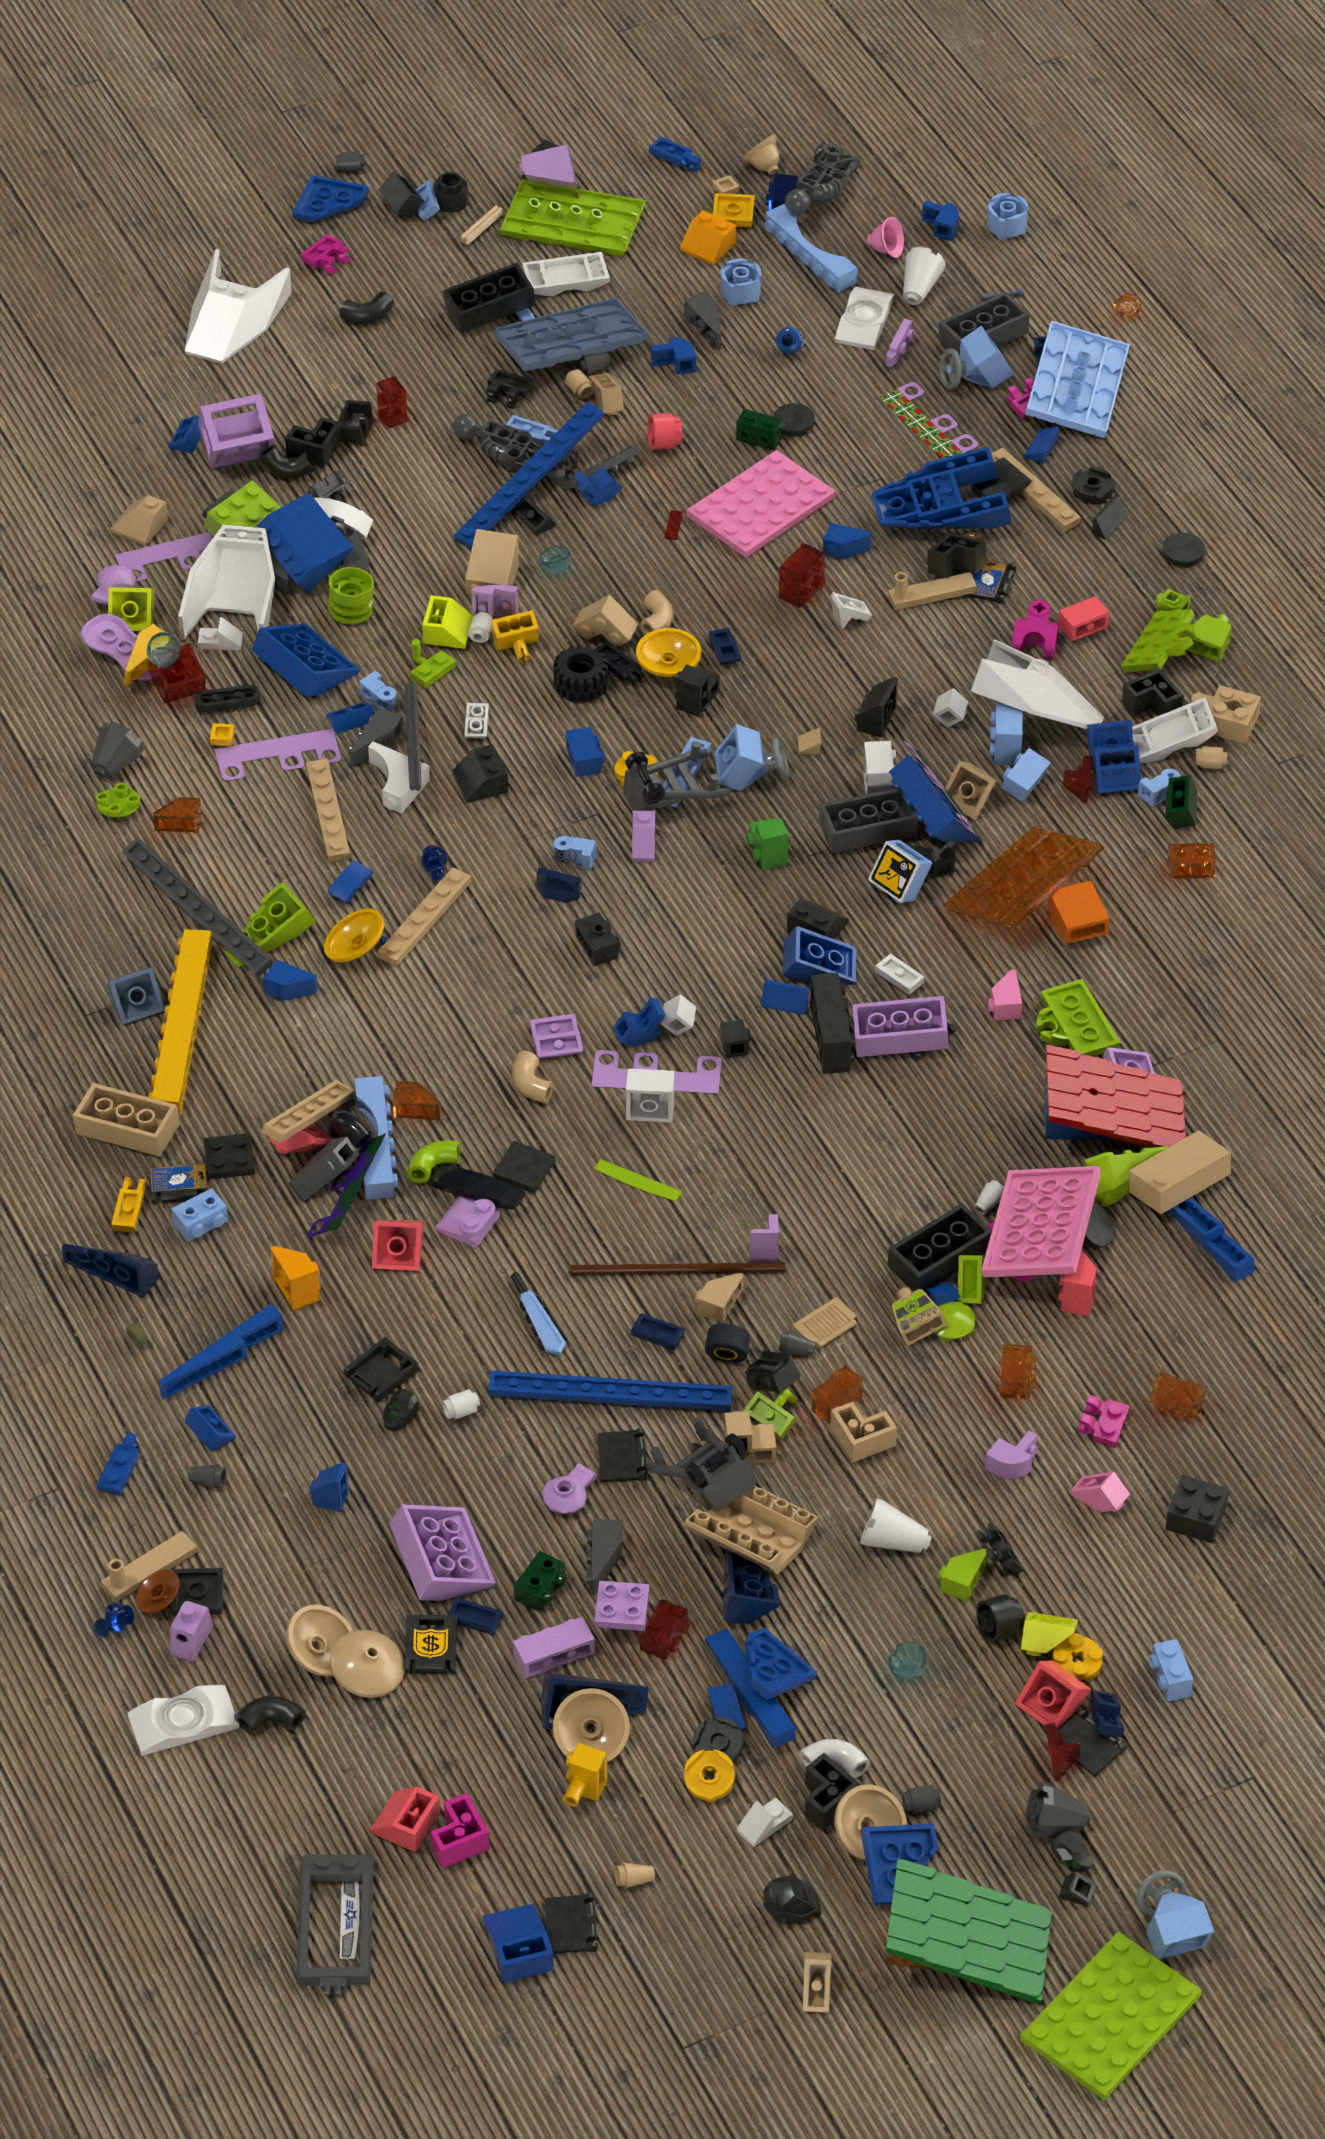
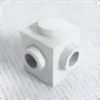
[933,688,968,728]
[661,994,696,1036]

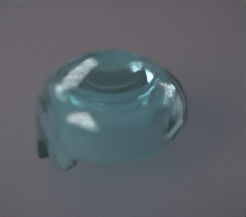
[539,546,572,574]
[146,632,181,668]
[888,1642,927,1680]

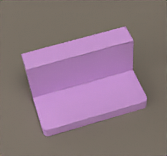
[749,1214,779,1263]

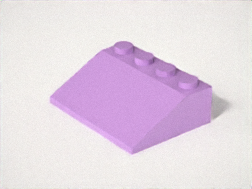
[389,1504,496,1601]

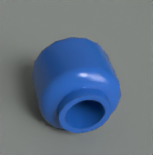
[776,327,804,354]

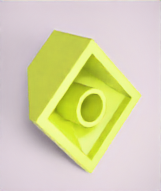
[108,587,154,631]
[1021,1612,1078,1656]

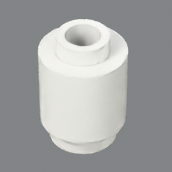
[468,612,493,643]
[442,1389,480,1420]

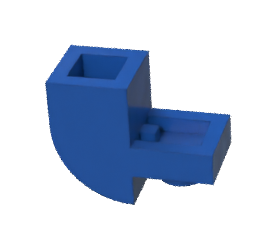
[922,201,959,242]
[651,337,696,375]
[574,467,622,505]
[613,998,666,1046]

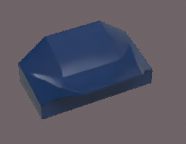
[536,867,582,903]

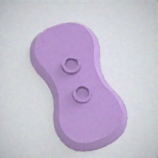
[81,614,170,681]

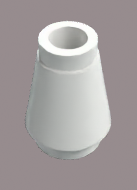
[974,1180,1004,1215]

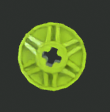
[328,567,374,624]

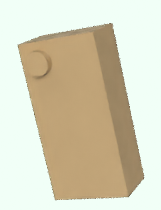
[73,1083,180,1157]
[1129,1130,1231,1214]

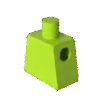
[1187,614,1232,663]

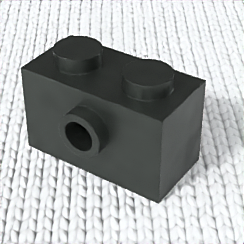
[378,172,424,219]
[575,912,621,966]

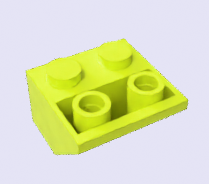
[422,595,474,649]

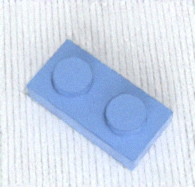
[415,180,440,221]

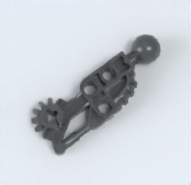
[785,142,861,215]
[453,414,579,484]

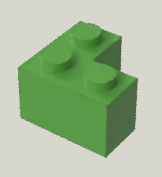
[746,818,788,870]

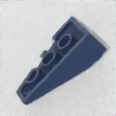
[62,1244,159,1298]
[723,1549,779,1624]
[541,1673,649,1729]

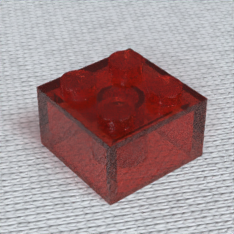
[779,543,826,608]
[148,643,206,704]

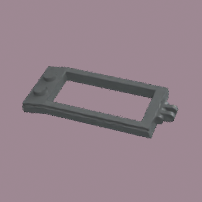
[296,1854,374,1996]

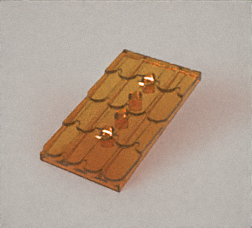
[943,826,1104,929]

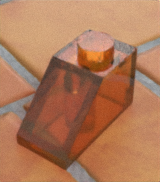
[153,797,202,833]
[393,1081,441,1121]

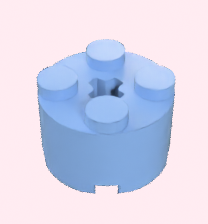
[987,193,1028,240]
[720,259,761,306]

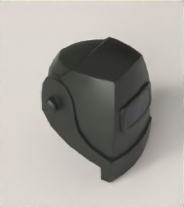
[763,1876,821,1924]

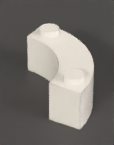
[314,498,373,540]

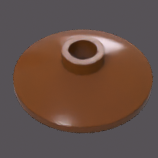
[136,1569,180,1613]

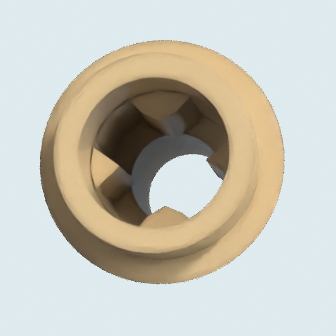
[615,1862,655,1889]

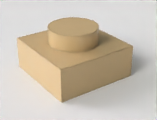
[712,175,740,194]

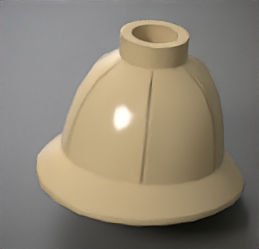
[743,134,780,175]

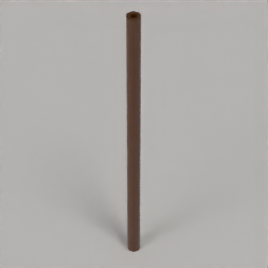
[571,1262,785,1275]

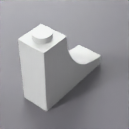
[368,742,430,814]

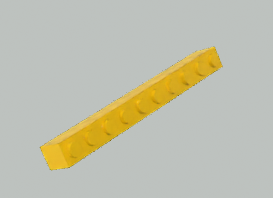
[148,929,212,1117]

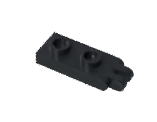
[596,641,644,684]

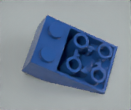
[482,1904,554,1983]

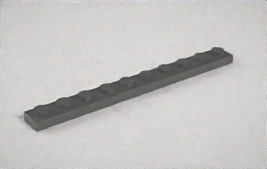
[122,837,274,978]

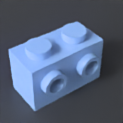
[1001,748,1051,802]
[171,1188,228,1242]
[1149,1639,1193,1702]

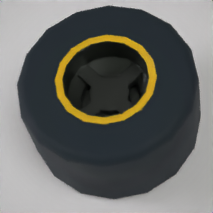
[705,1323,750,1363]

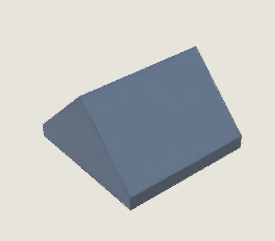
[108,967,165,1025]

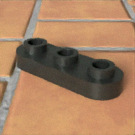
[194,685,260,712]

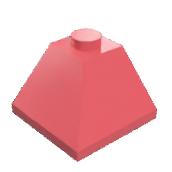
[269,1123,335,1154]
[372,1220,424,1271]

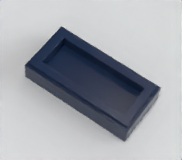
[631,1313,685,1351]
[448,1597,503,1636]

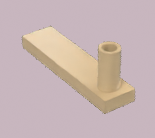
[888,572,977,611]
[101,1531,197,1602]

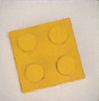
[713,193,755,227]

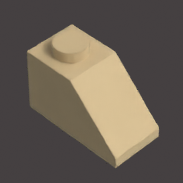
[695,1273,744,1323]
[803,1952,831,2012]

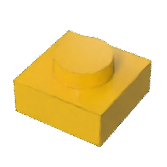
[210,723,235,746]

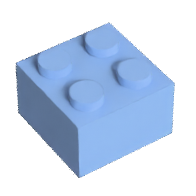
[990,703,1022,766]

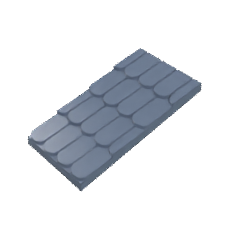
[493,297,649,371]

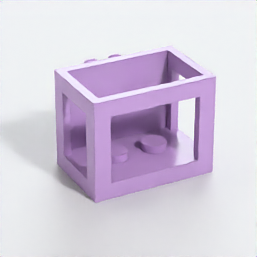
[198,394,274,469]

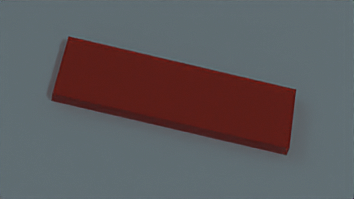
[664,510,683,540]

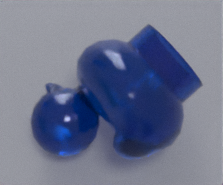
[421,845,448,881]
[93,1602,134,1638]

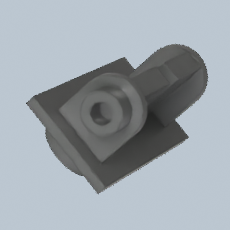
[307,470,351,499]

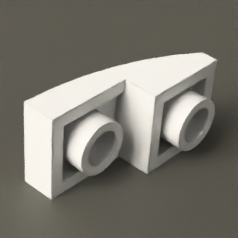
[465,703,489,739]

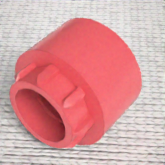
[647,413,682,450]

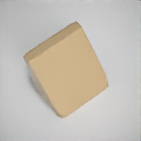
[798,728,821,755]

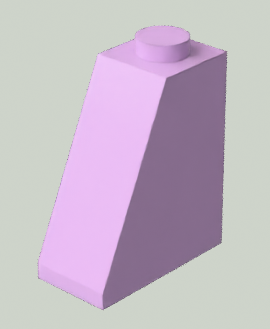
[519,145,578,189]

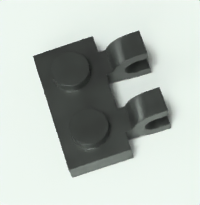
[487,369,534,409]
[975,1522,1024,1576]

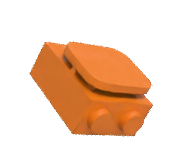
[1047,881,1110,944]

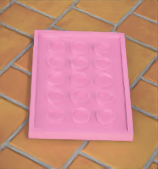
[687,450,836,558]
[981,1166,1101,1277]

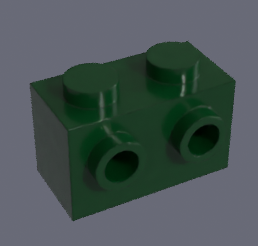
[736,409,783,451]
[1166,775,1198,829]
[514,1551,567,1613]

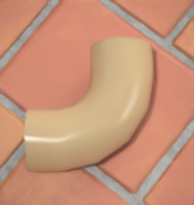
[641,590,674,635]
[512,1051,553,1104]

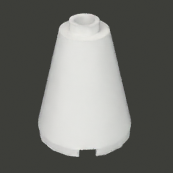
[903,247,946,305]
[860,1498,932,1553]

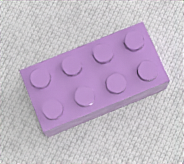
[852,996,949,1057]

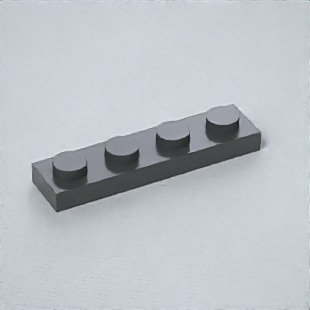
[562,444,641,491]

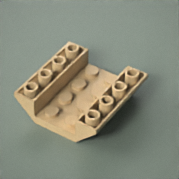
[684,1486,818,1575]

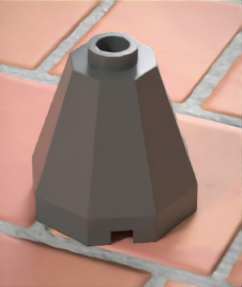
[92,722,144,778]
[1025,1781,1091,1837]

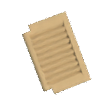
[792,1297,857,1348]

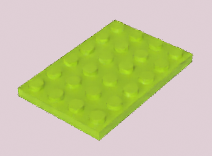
[1020,1931,1202,2101]

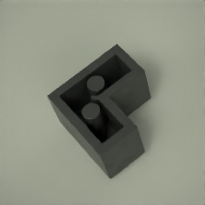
[285,417,341,467]
[927,533,986,578]
[674,664,720,718]
[1122,668,1184,716]
[805,1753,860,1831]

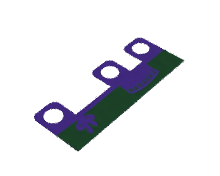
[307,1134,386,1238]

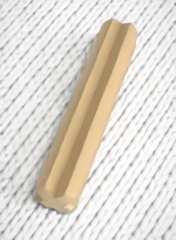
[460,206,503,245]

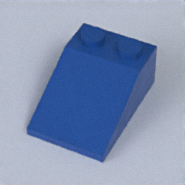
[783,926,857,985]

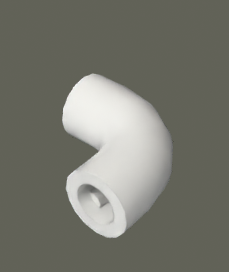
[799,1739,870,1778]

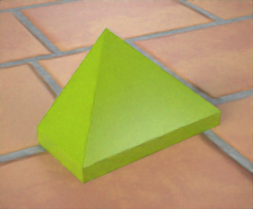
[958,1255,987,1304]

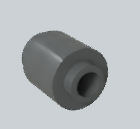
[336,151,365,173]
[578,352,610,375]
[902,1784,941,1814]

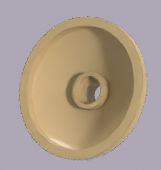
[286,1605,353,1676]
[330,1630,405,1698]
[553,1689,630,1762]
[834,1785,907,1861]

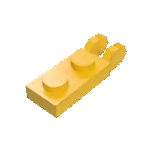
[111,1177,146,1233]

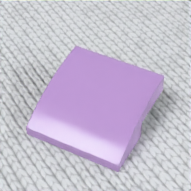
[471,585,518,620]
[530,1014,583,1059]

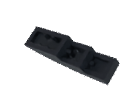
[429,1165,526,1210]

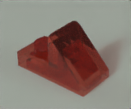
[1063,756,1092,803]
[1045,1723,1081,1781]

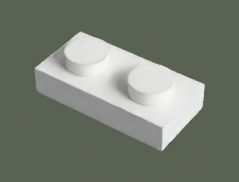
[875,954,924,995]

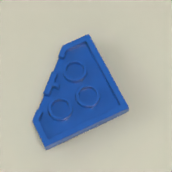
[292,175,369,222]
[745,1628,818,1700]
[860,1824,939,1906]

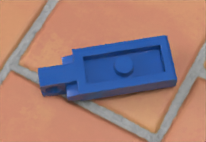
[649,137,702,172]
[97,1432,139,1496]

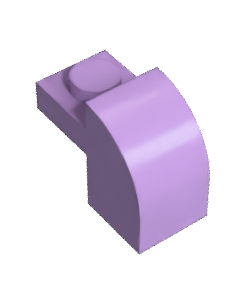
[985,1431,1038,1479]

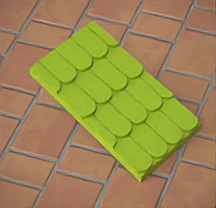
[498,179,646,257]

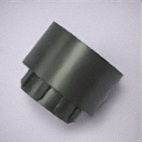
[433,172,468,213]
[976,1594,1025,1642]

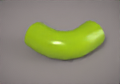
[407,1140,461,1183]

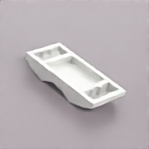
[522,252,610,297]
[835,287,895,350]
[1132,697,1218,764]
[127,1685,239,1756]

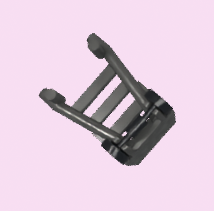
[623,741,730,811]
[646,1417,757,1512]

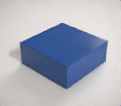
[927,1281,959,1306]

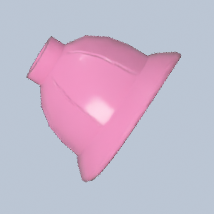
[867,217,904,258]

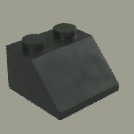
[854,677,898,737]
[452,744,508,803]
[787,899,849,939]

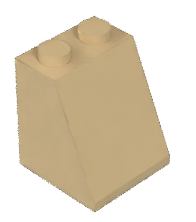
[465,529,519,595]

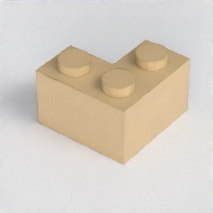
[572,595,638,647]
[830,1402,897,1463]
[724,1411,776,1464]

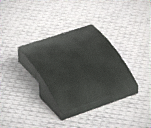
[972,457,1032,502]

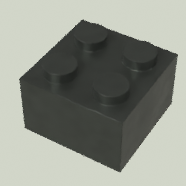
[1165,1475,1229,1544]

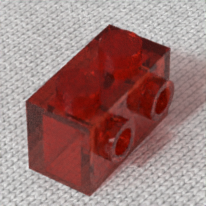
[376,376,408,428]

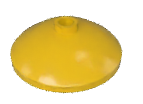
[636,628,701,677]
[324,908,384,962]

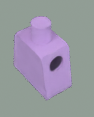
[170,1601,213,1663]

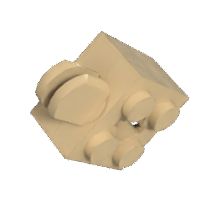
[1191,685,1261,744]

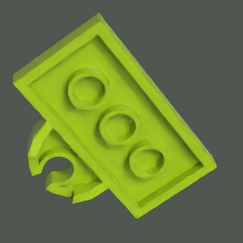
[1121,609,1198,673]
[1036,979,1120,1056]

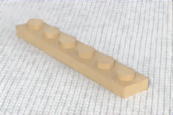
[991,448,1081,532]
[306,759,350,862]
[378,867,472,966]
[262,1080,355,1143]

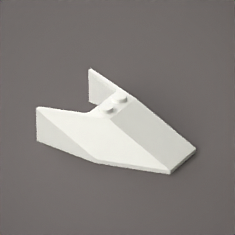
[185,249,292,364]
[178,525,275,640]
[971,639,1104,729]

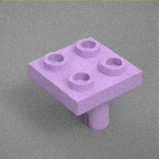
[594,1581,649,1631]

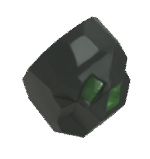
[382,1389,419,1431]
[1051,1831,1093,1872]

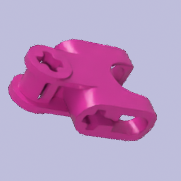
[1011,600,1059,659]

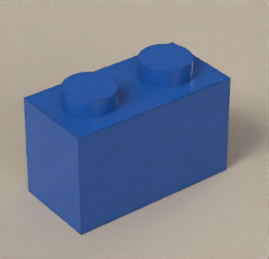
[565,727,604,777]

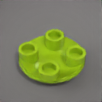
[96,783,141,818]
[934,1301,975,1342]

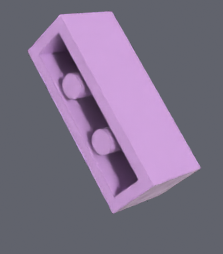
[513,1616,595,1678]

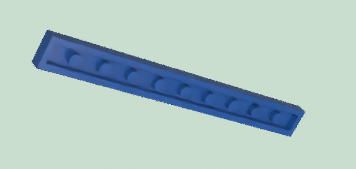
[454,402,604,550]
[488,1370,732,1411]

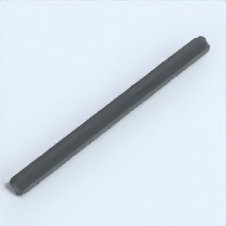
[404,684,422,791]

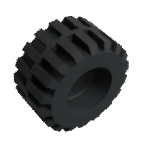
[553,646,608,703]

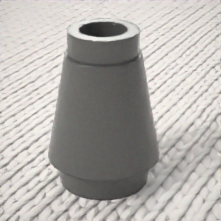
[778,1331,815,1356]
[188,1464,227,1489]

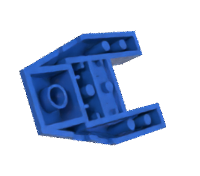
[871,446,1011,530]

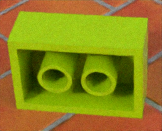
[204,480,281,536]

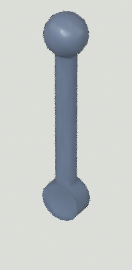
[983,288,1025,301]

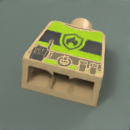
[892,1287,948,1346]

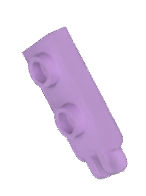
[886,319,914,367]

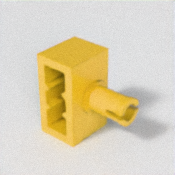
[491,610,539,663]
[563,1743,607,1807]

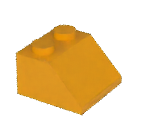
[680,210,736,265]
[270,1246,321,1311]

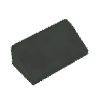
[512,495,556,535]
[1092,495,1127,539]

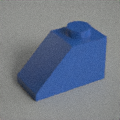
[823,523,871,559]
[263,960,318,1001]
[309,1462,349,1512]

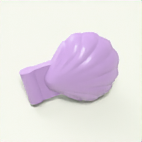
[91,565,136,606]
[542,1463,597,1514]

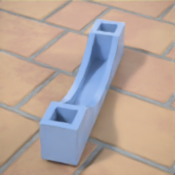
[765,204,858,293]
[355,1076,398,1200]

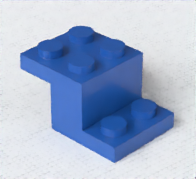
[1087,720,1141,793]

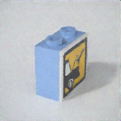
[868,840,932,904]

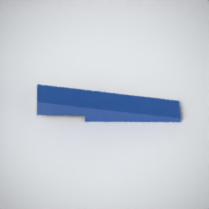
[1168,1197,1254,1282]
[159,1303,283,1400]
[705,1629,796,1749]

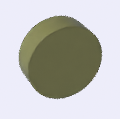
[126,1323,148,1347]

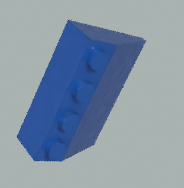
[255,493,354,592]
[251,623,360,697]
[889,755,980,842]

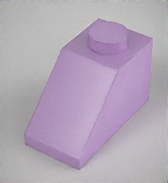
[632,811,655,862]

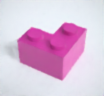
[431,1793,489,1868]

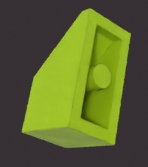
[938,1548,988,1601]

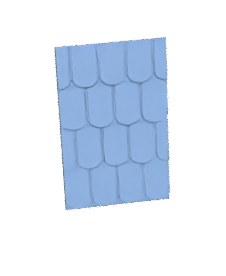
[1025,321,1130,438]

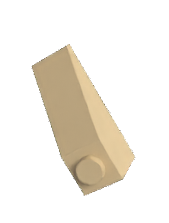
[589,373,624,415]

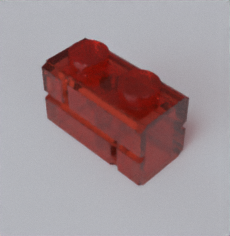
[640,1599,691,1660]

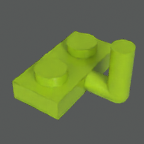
[410,639,456,689]
[743,1389,797,1439]

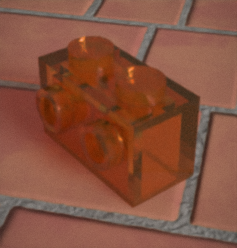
[1167,843,1216,879]
[1001,1344,1036,1399]
[811,1365,863,1424]
[1149,1372,1207,1418]

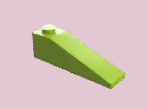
[225,881,316,968]
[1084,1146,1168,1207]

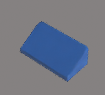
[168,415,202,453]
[1024,427,1059,463]
[326,702,375,733]
[761,979,809,1015]
[185,1405,236,1451]

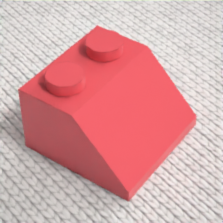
[1015,1661,1091,1732]

